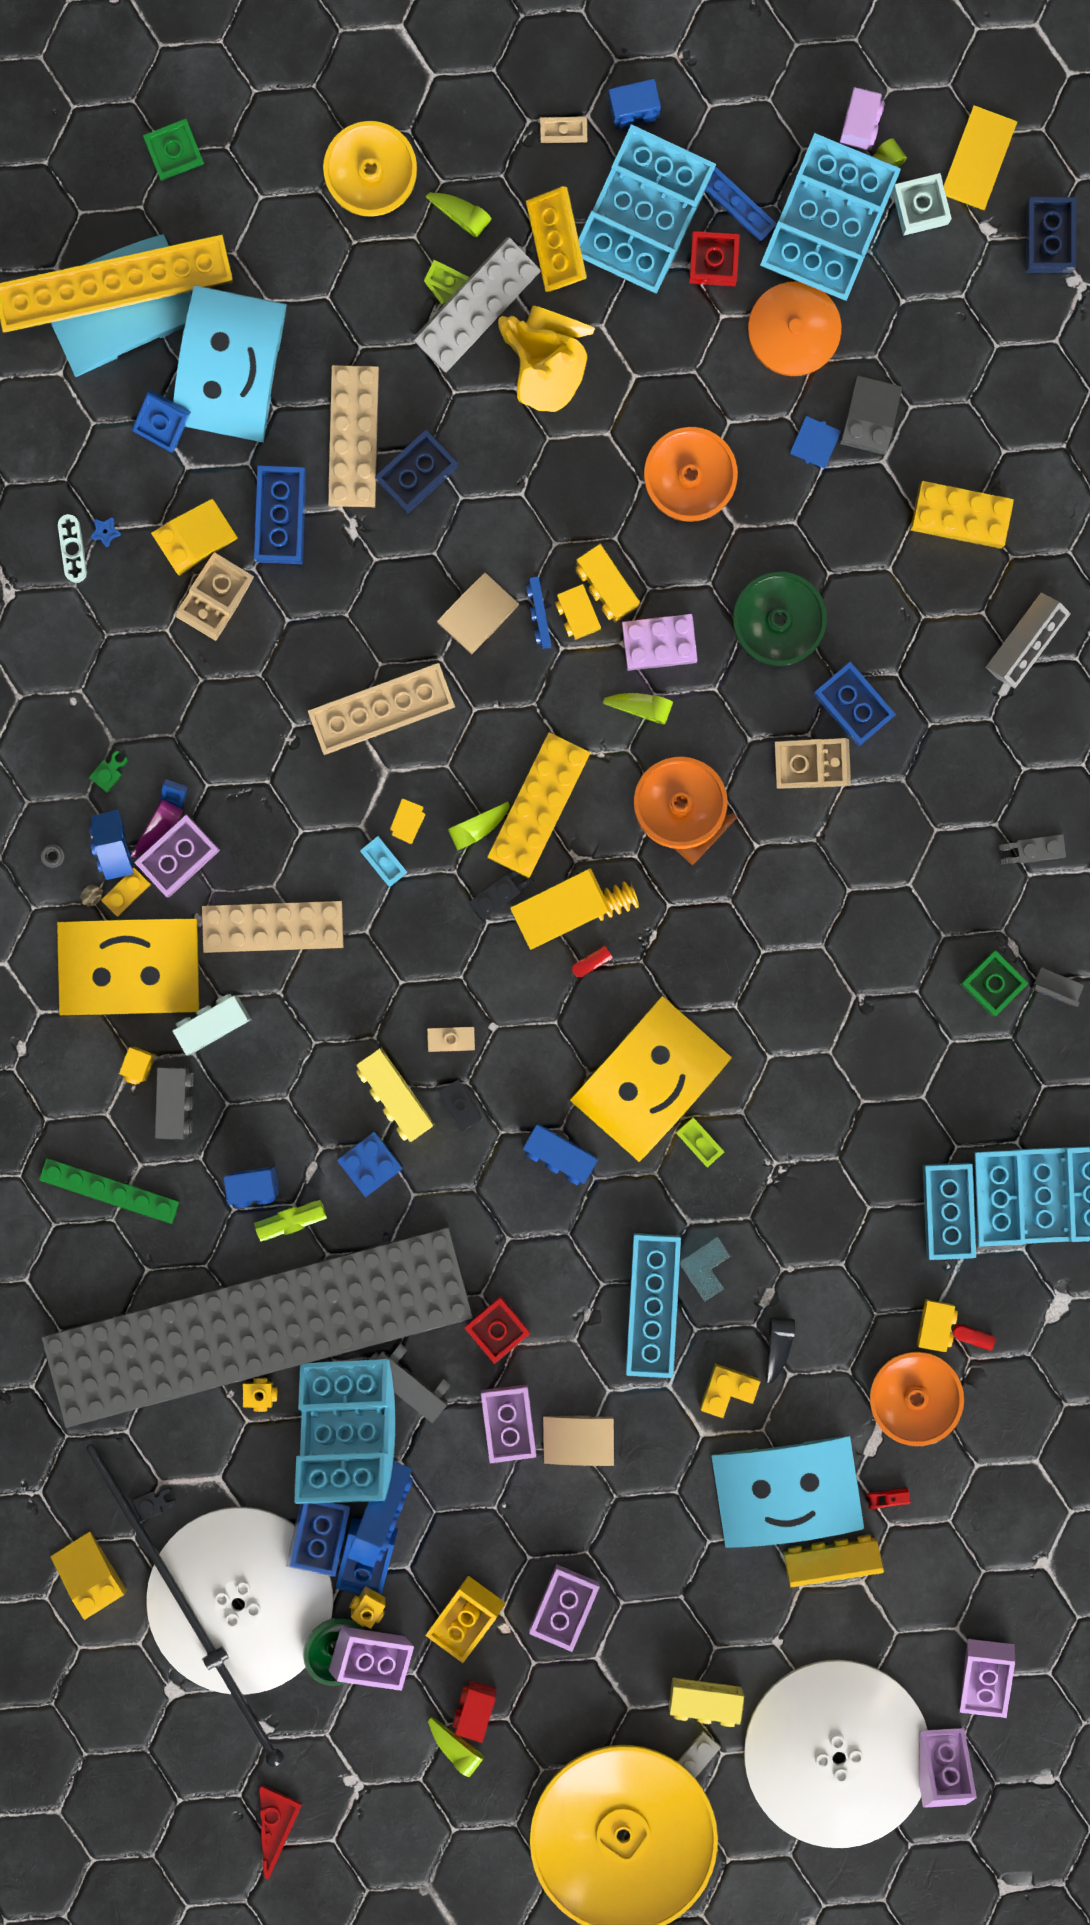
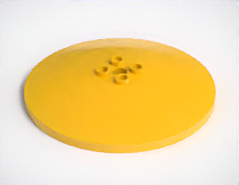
[530,1745,718,1925]

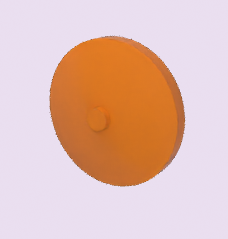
[748,282,841,376]
[644,427,738,522]
[634,757,727,849]
[870,1352,964,1446]

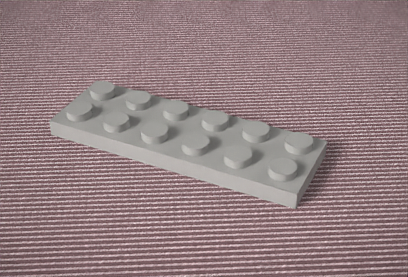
[412,237,541,372]

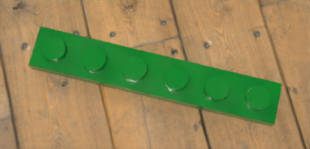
[39,1158,180,1224]

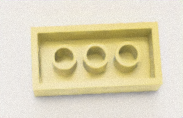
[356,1048,435,1142]

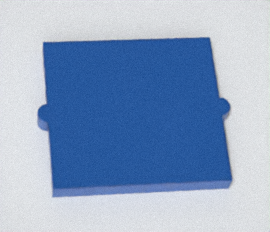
[790,416,841,469]

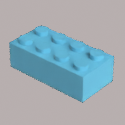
[923,1163,976,1260]

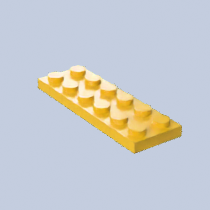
[488,733,590,878]

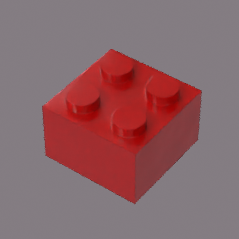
[689,231,740,286]
[465,1295,531,1364]
[453,1680,497,1743]

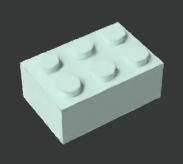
[173,994,252,1055]

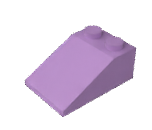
[960,1639,1015,1718]
[919,1728,977,1807]

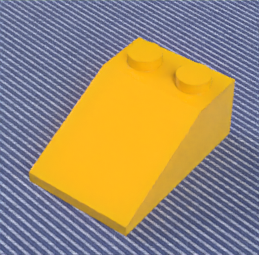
[151,499,238,576]
[50,1532,127,1620]
[425,1576,506,1663]

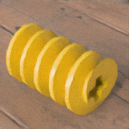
[598,882,639,921]

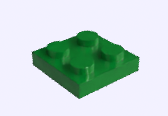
[143,119,204,181]

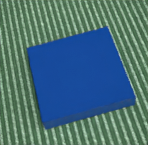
[131,390,191,453]

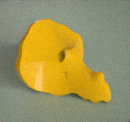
[498,316,587,412]

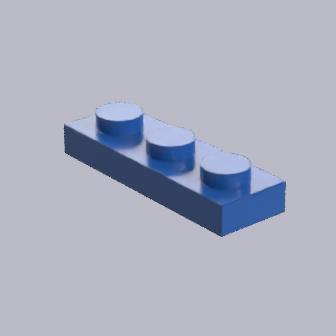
[526,576,551,649]

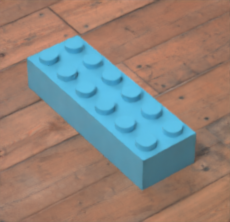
[626,1233,681,1378]

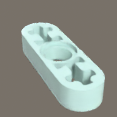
[58,514,87,583]

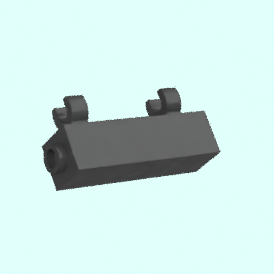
[369,1344,451,1423]

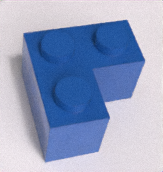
[89,810,133,880]

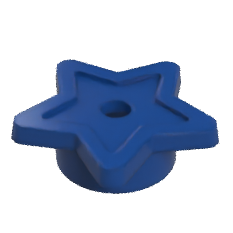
[91,518,121,547]

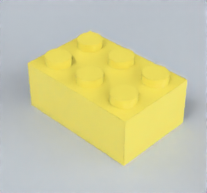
[669,1678,744,1727]

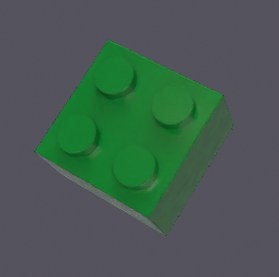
[959,950,1029,1017]

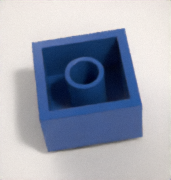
[608,79,661,130]
[337,1131,404,1197]

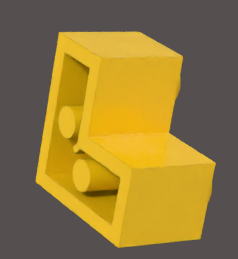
[700,1363,760,1418]

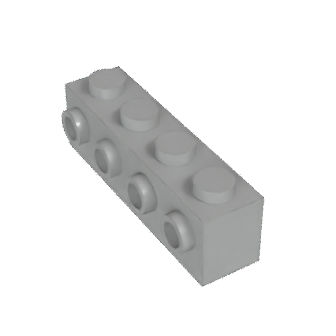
[986,593,1071,688]

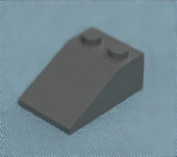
[840,376,902,455]

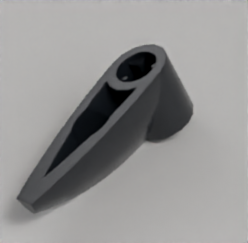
[766,1318,795,1384]

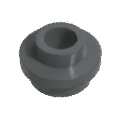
[41,845,65,868]

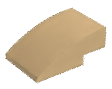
[176,552,254,641]
[437,573,519,655]
[775,738,851,789]
[543,1416,614,1466]

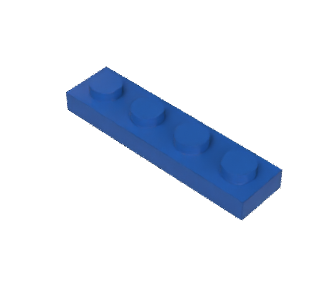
[705,166,777,242]

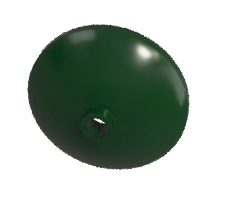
[303,1618,365,1686]

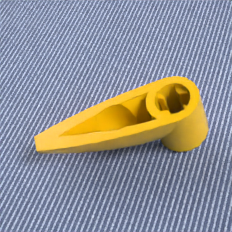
[526,306,595,338]

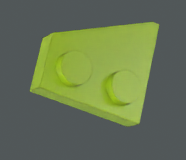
[424,260,469,306]

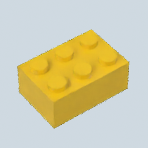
[575,544,640,623]

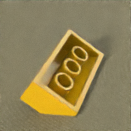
[783,1535,884,1587]

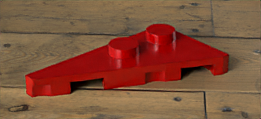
[260,1785,302,1880]

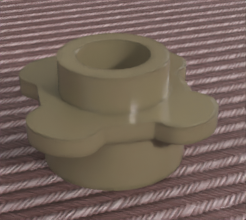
[80,884,103,908]

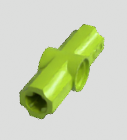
[254,1199,327,1241]

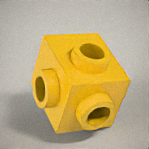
[243,1377,277,1412]
[349,1586,385,1629]

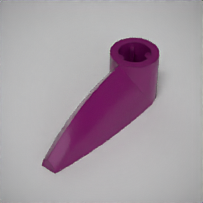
[130,799,183,858]

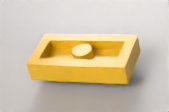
[101,868,151,917]

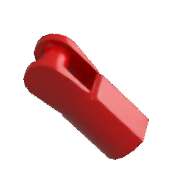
[572,946,613,977]
[953,1324,996,1351]
[866,1488,910,1509]

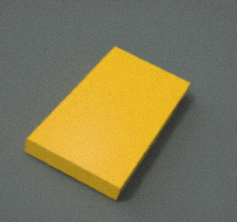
[944,106,1017,210]
[526,187,587,292]
[510,869,611,950]

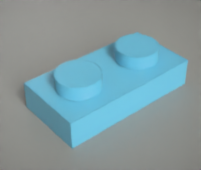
[360,836,408,887]

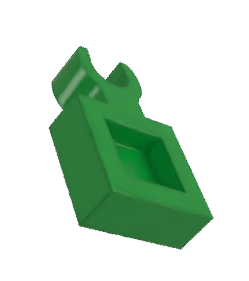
[89,751,128,793]

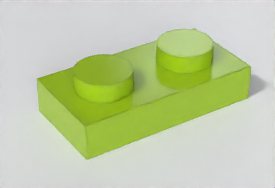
[676,1117,724,1168]

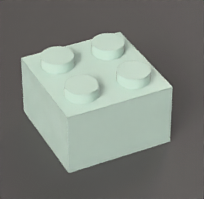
[892,173,951,236]

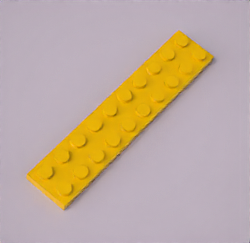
[0,235,233,332]

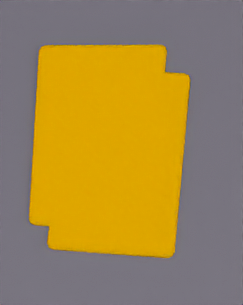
[390,799,425,844]

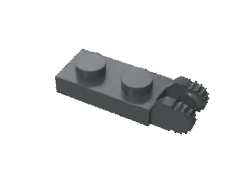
[999,834,1066,865]

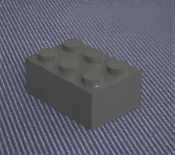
[155,1067,194,1139]

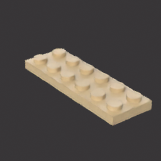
[328,366,379,507]
[308,663,455,755]
[202,901,344,953]

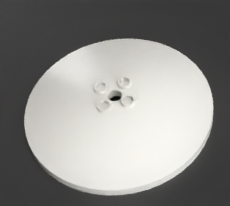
[147,1507,333,1694]
[744,1660,927,1848]

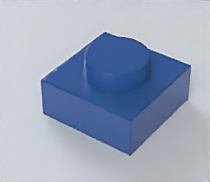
[160,779,188,809]

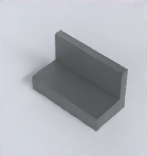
[1031,967,1084,1007]

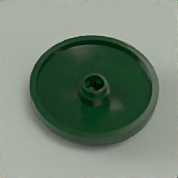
[733,572,827,666]

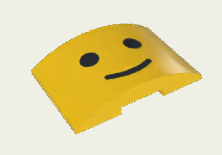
[57,919,199,1015]
[570,996,732,1162]

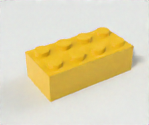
[910,481,1014,549]

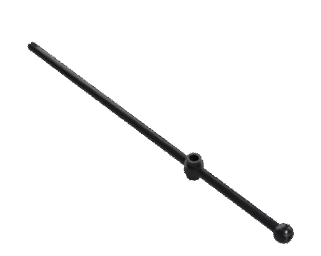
[86,1444,284,1767]

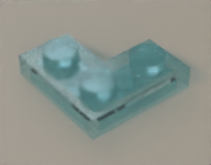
[679,1237,731,1302]

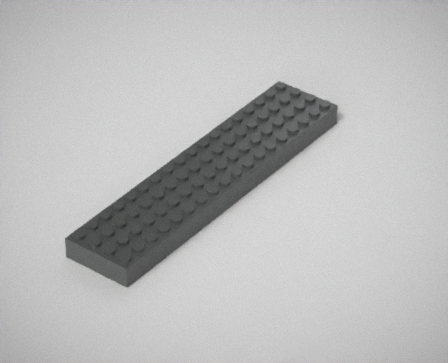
[41,1226,473,1428]

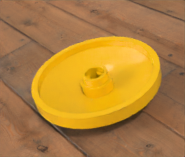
[323,121,417,216]

